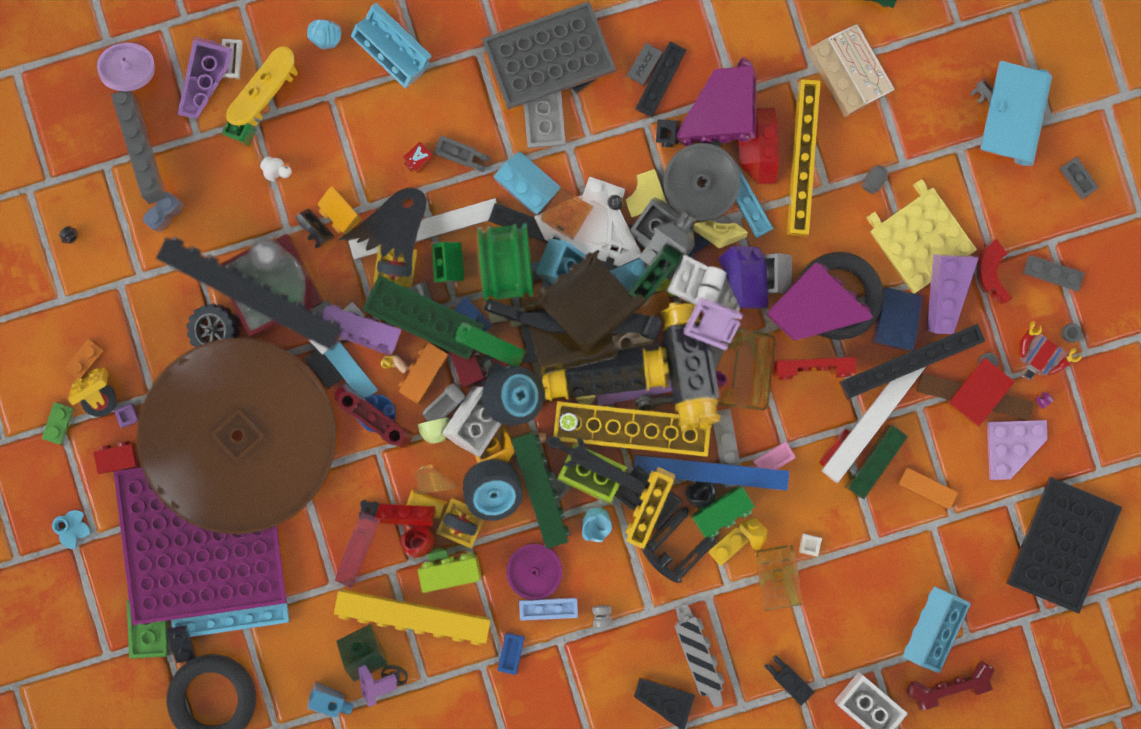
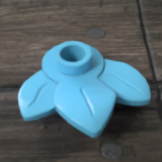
[52,510,91,549]

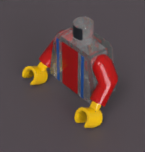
[1019,321,1082,381]

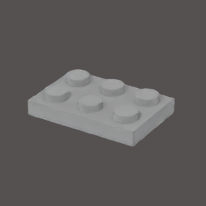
[524,91,566,149]

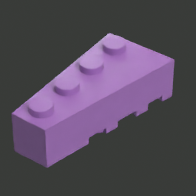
[927,254,978,334]
[323,304,401,355]

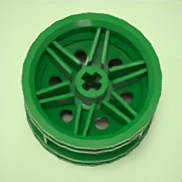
[477,223,533,301]

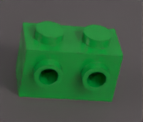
[432,242,464,283]

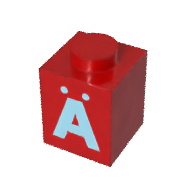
[403,141,434,173]

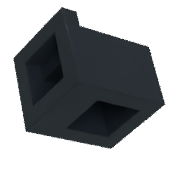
[656,119,681,148]

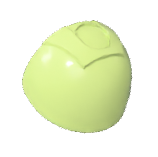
[418,417,450,444]

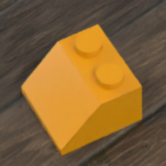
[318,187,362,234]

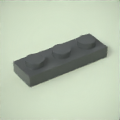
[1022,255,1084,292]

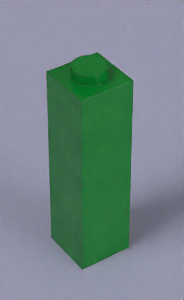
[455,322,526,367]

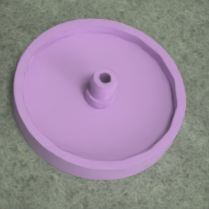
[97,43,155,91]

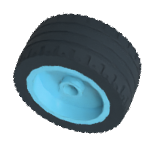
[482,367,544,425]
[463,459,522,521]

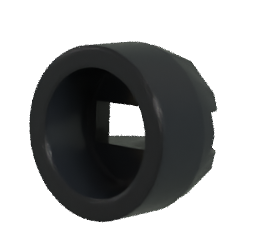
[607,195,623,210]

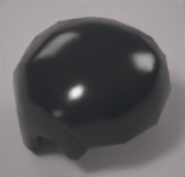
[685,481,717,508]

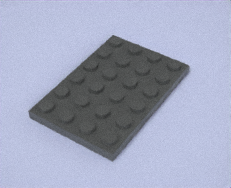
[482,1,616,110]

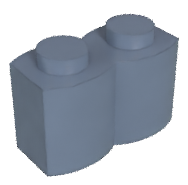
[143,192,184,232]

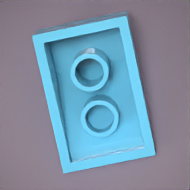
[535,239,585,284]

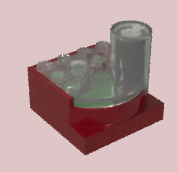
[221,234,324,338]

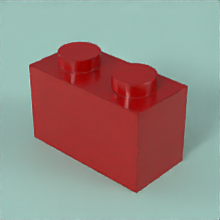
[93,441,141,474]

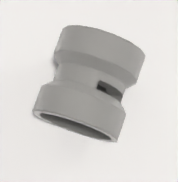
[592,605,612,627]

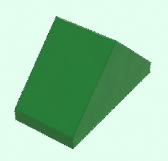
[221,121,256,147]

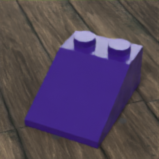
[718,246,769,308]

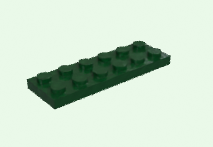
[362,275,485,360]

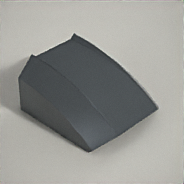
[630,197,681,248]

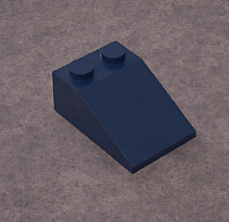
[871,287,922,352]

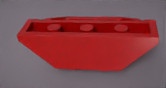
[738,108,779,184]

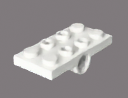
[668,255,740,319]

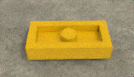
[708,526,749,566]

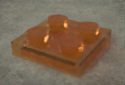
[540,187,593,240]

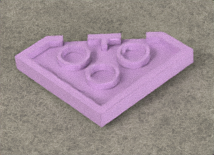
[987,420,1047,480]

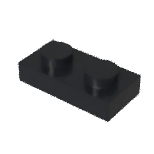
[167,625,197,663]

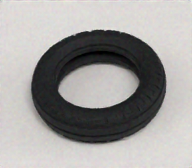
[798,252,884,340]
[167,654,256,729]

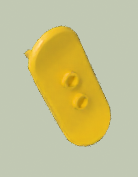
[226,46,298,126]

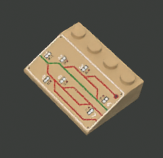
[807,24,895,118]

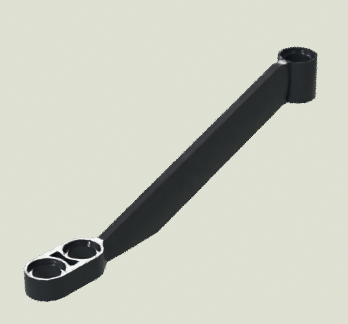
[484,299,663,340]

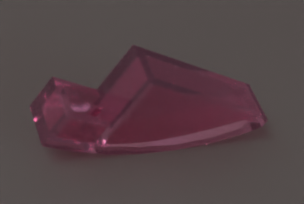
[334,512,381,588]

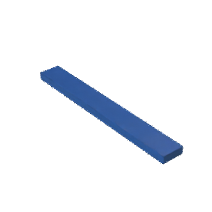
[634,455,789,490]

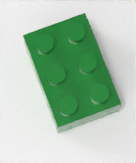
[690,485,755,538]

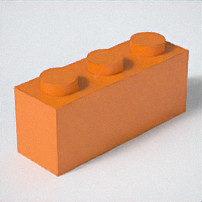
[398,342,449,404]

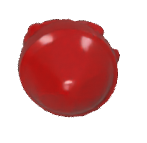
[401,525,435,558]

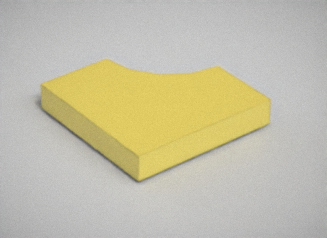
[625,169,667,218]
[693,220,748,248]

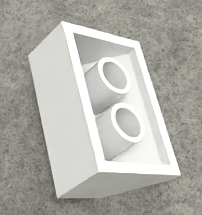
[442,386,501,457]

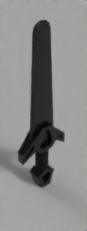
[546,436,645,493]

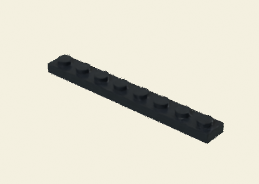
[839,324,985,400]

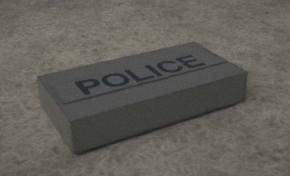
[627,43,662,86]

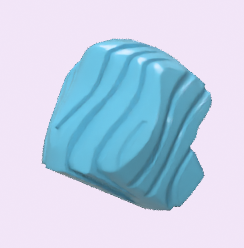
[307,20,342,49]
[582,508,612,542]

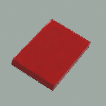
[948,358,1015,427]

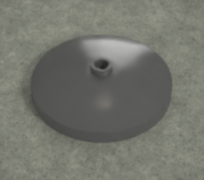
[663,143,741,221]

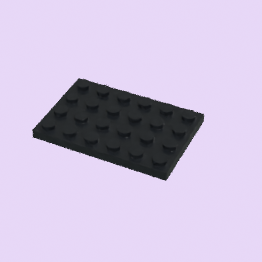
[1006,477,1122,614]

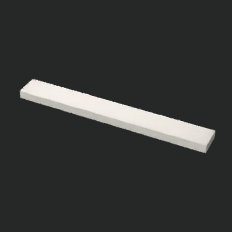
[349,199,497,260]
[821,367,925,483]

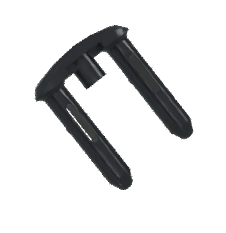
[641,507,717,583]

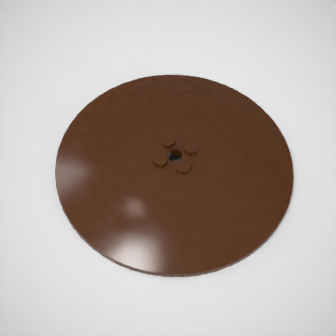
[137,338,336,534]

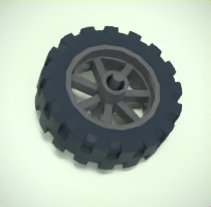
[186,304,240,347]

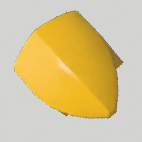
[739,518,767,551]

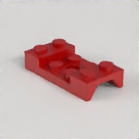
[773,357,856,380]

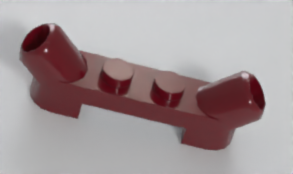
[334,385,413,448]
[907,661,995,710]

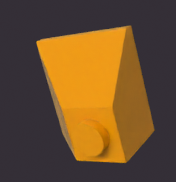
[475,424,515,463]

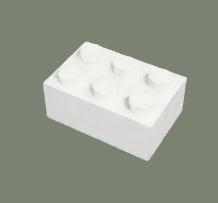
[834,672,908,729]

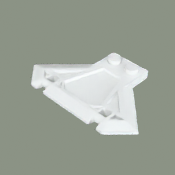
[534,177,641,267]

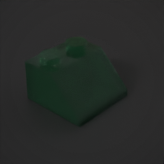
[336,624,389,682]

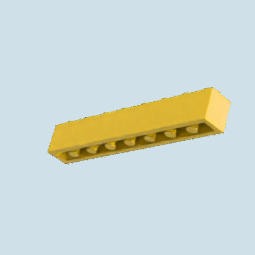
[787,79,821,237]
[334,589,491,646]

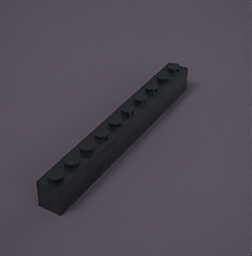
[155,236,345,350]

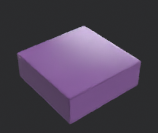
[114,403,139,428]

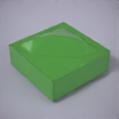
[427,547,449,561]

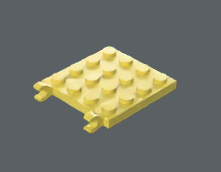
[866,179,977,294]

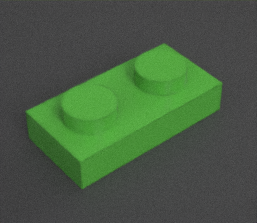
[42,402,74,445]

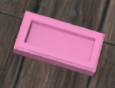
[753,441,796,469]

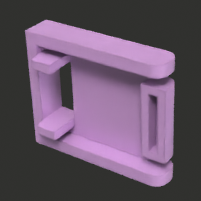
[684,297,743,350]

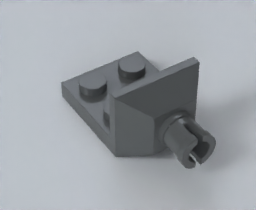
[639,210,697,281]

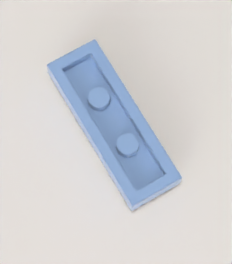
[519,598,578,620]

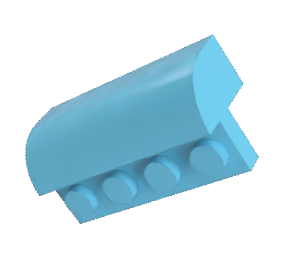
[351,3,431,89]

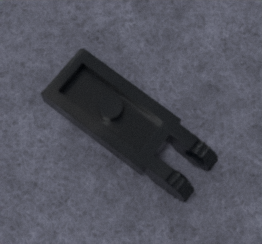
[764,655,815,706]

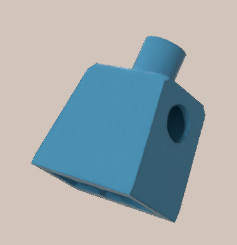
[308,682,354,718]

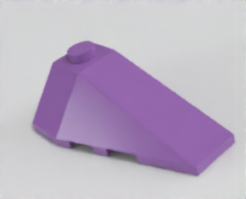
[178,36,233,119]

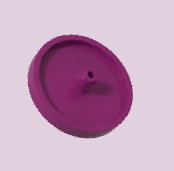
[507,543,562,600]

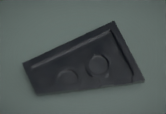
[634,677,695,729]

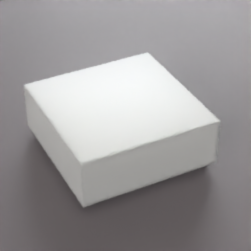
[798,533,822,557]

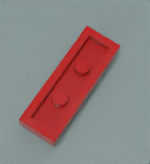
[375,504,436,526]

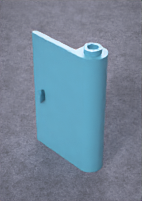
[980,61,1052,166]

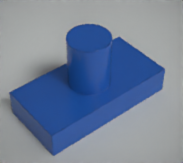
[453,297,492,332]

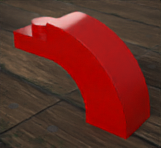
[976,238,1012,304]

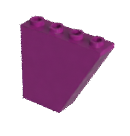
[676,66,756,146]
[766,262,873,341]

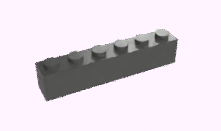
[111,91,167,204]

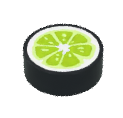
[559,412,578,432]

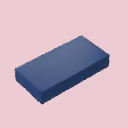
[497,632,525,675]

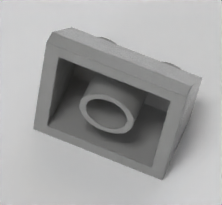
[763,253,792,294]

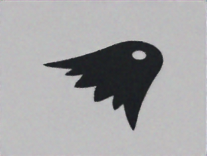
[338,188,427,269]

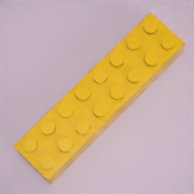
[554,402,711,457]

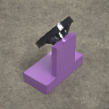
[358,665,408,707]

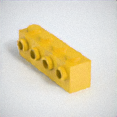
[625,467,676,549]

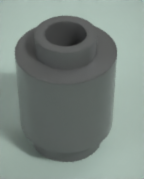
[861,165,889,195]

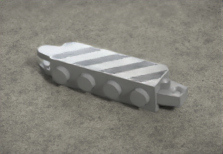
[674,603,724,708]

